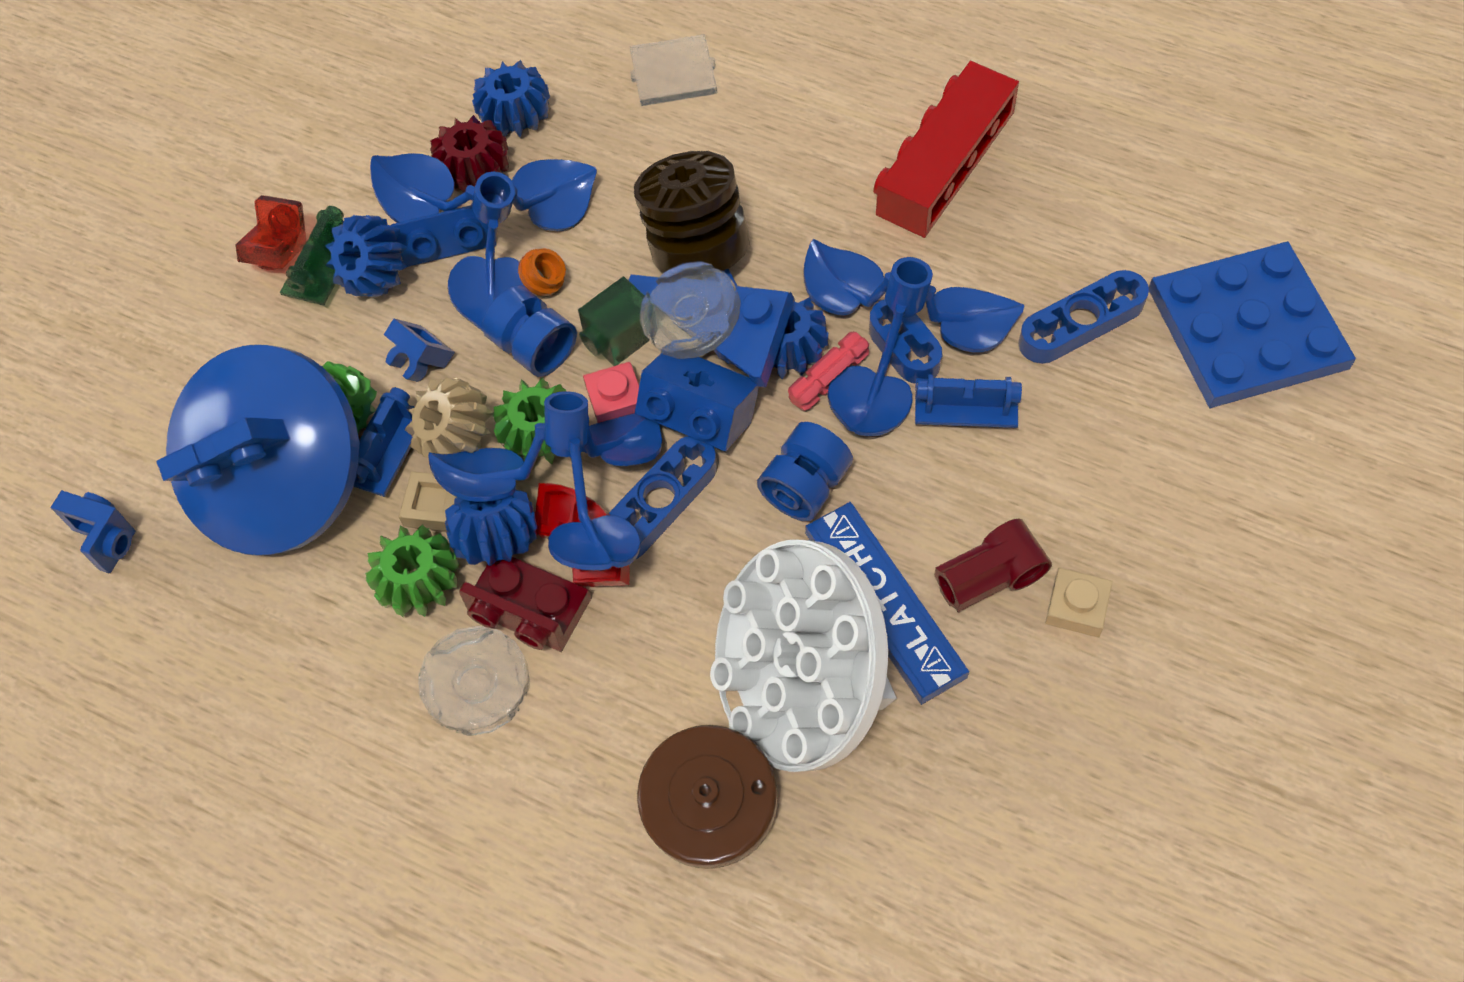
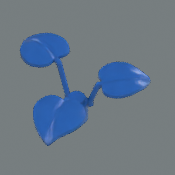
[370,153,597,331]
[803,239,1024,436]
[428,391,662,570]

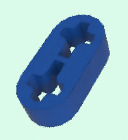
[869,299,942,384]

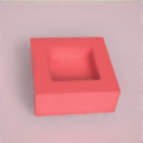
[583,361,639,423]

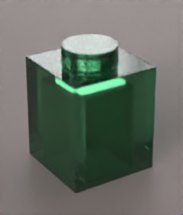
[578,276,659,366]

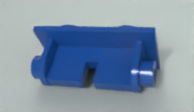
[391,203,497,267]
[915,374,1022,428]
[353,387,415,497]

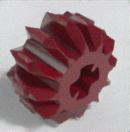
[430,115,509,193]

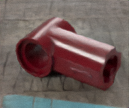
[934,518,1052,612]

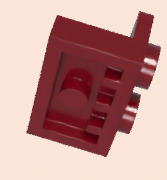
[459,557,592,653]

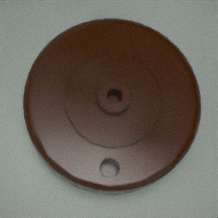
[637,725,778,869]

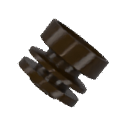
[634,151,750,279]

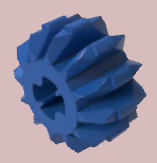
[472,60,550,138]
[325,215,408,297]
[773,291,829,379]
[445,490,537,566]

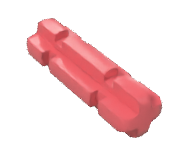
[788,331,869,411]

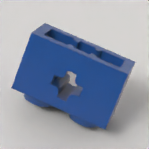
[635,345,759,452]

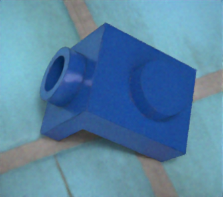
[50,490,136,573]

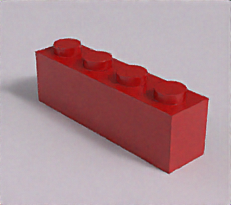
[873,60,1019,238]

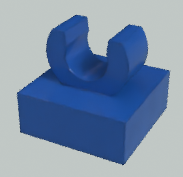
[384,318,455,382]

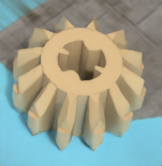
[405,377,493,458]

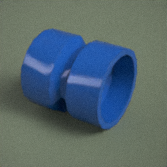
[482,286,577,377]
[757,422,853,521]

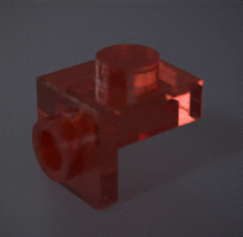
[235,195,307,270]

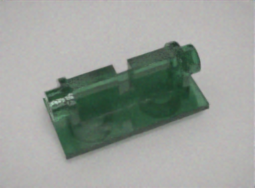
[280,206,344,306]

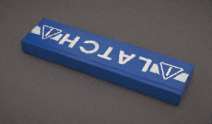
[805,501,969,705]

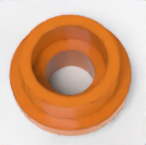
[518,248,566,296]

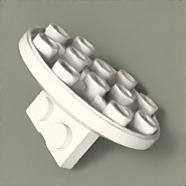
[710,540,897,772]

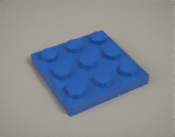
[1149,241,1356,409]

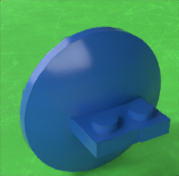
[156,345,360,555]

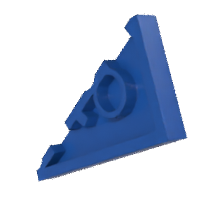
[627,274,794,387]

